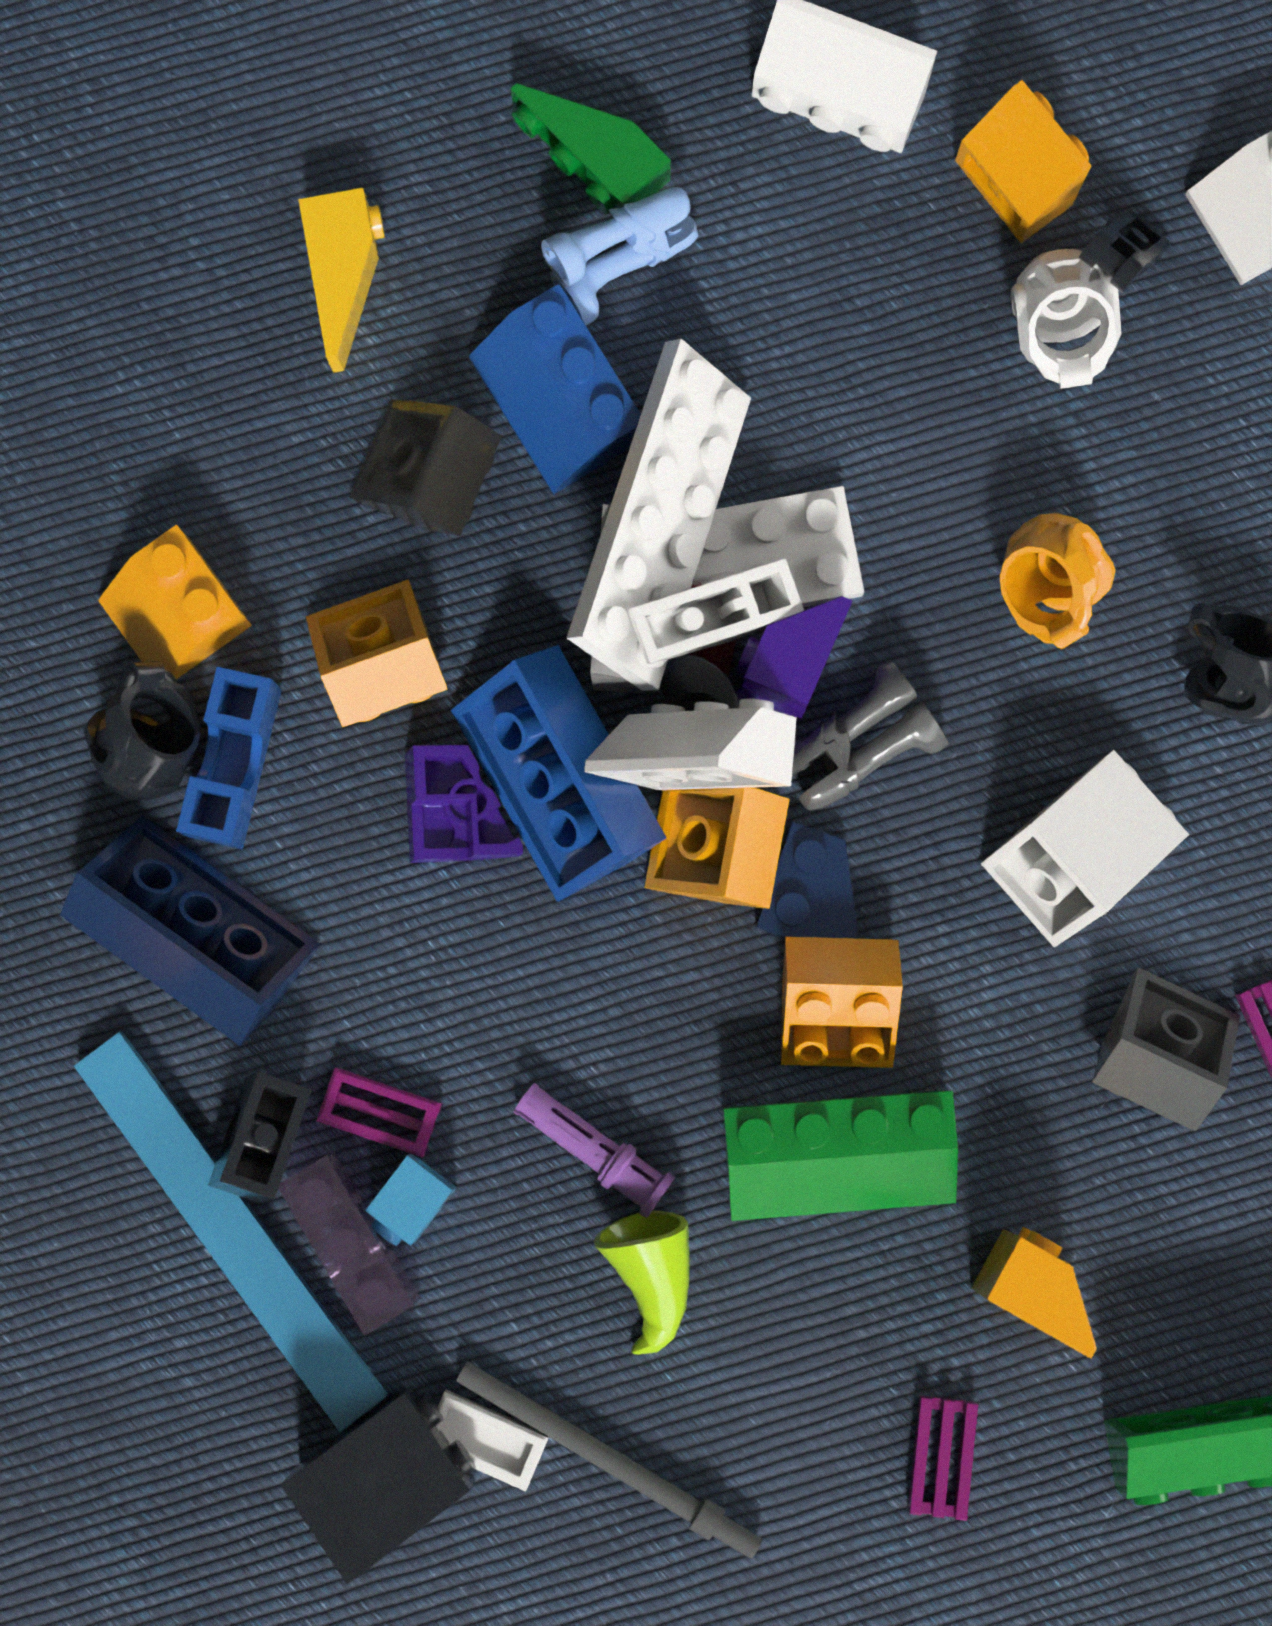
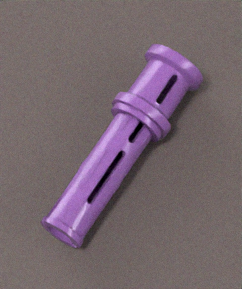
[513,1083,676,1218]

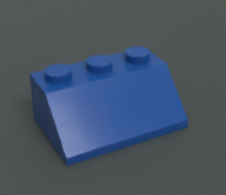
[469,284,641,495]

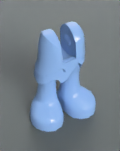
[541,187,698,325]

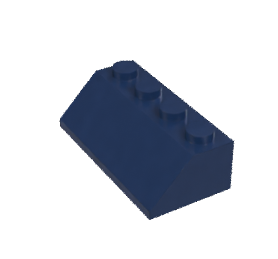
[60,815,320,1046]

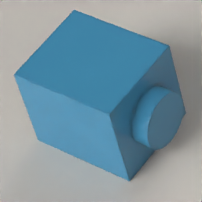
[365,1154,457,1246]

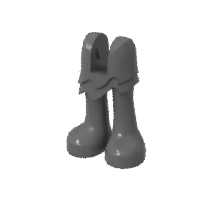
[792,660,949,811]

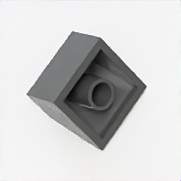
[1092,967,1240,1131]

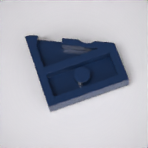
[756,822,859,939]

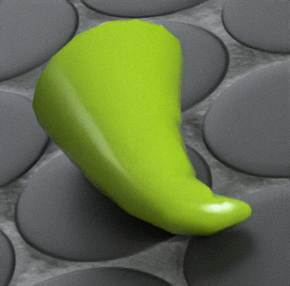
[593,1211,690,1355]

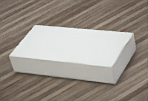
[436,1390,549,1491]

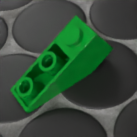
[511,83,671,215]

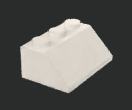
[752,0,937,154]
[584,699,796,790]

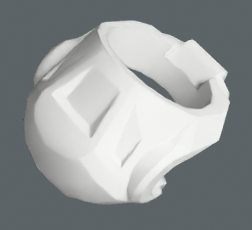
[1011,248,1121,389]

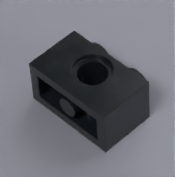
[208,1071,311,1203]

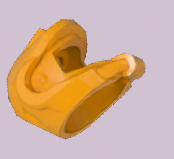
[999,513,1116,649]

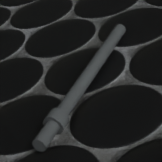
[456,1361,762,1559]

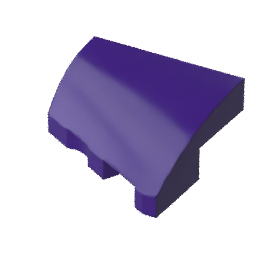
[405,745,523,863]

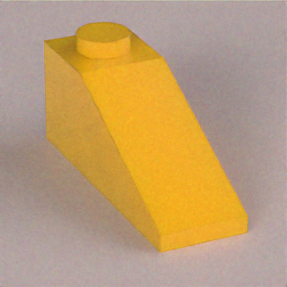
[298,188,385,373]

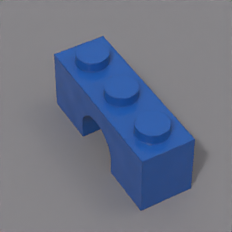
[176,667,282,850]

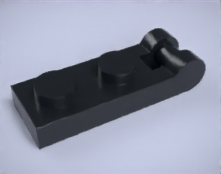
[1079,209,1172,293]

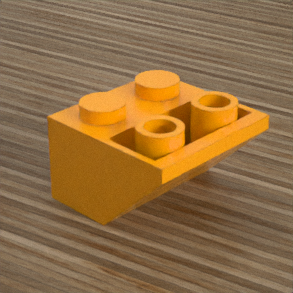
[955,80,1092,243]
[781,937,903,1068]

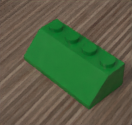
[722,1090,958,1221]
[1104,1394,1272,1505]

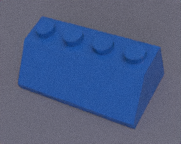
[451,645,667,902]

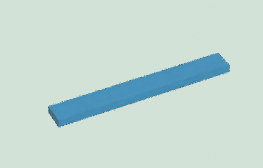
[74,1032,388,1432]

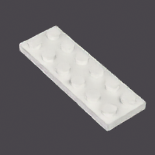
[567,339,751,691]

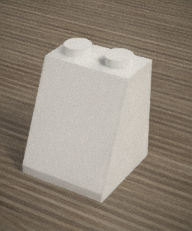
[981,750,1189,948]

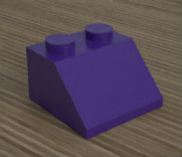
[735,596,853,721]

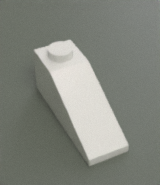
[628,558,804,665]

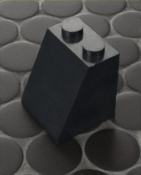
[280,1385,476,1585]

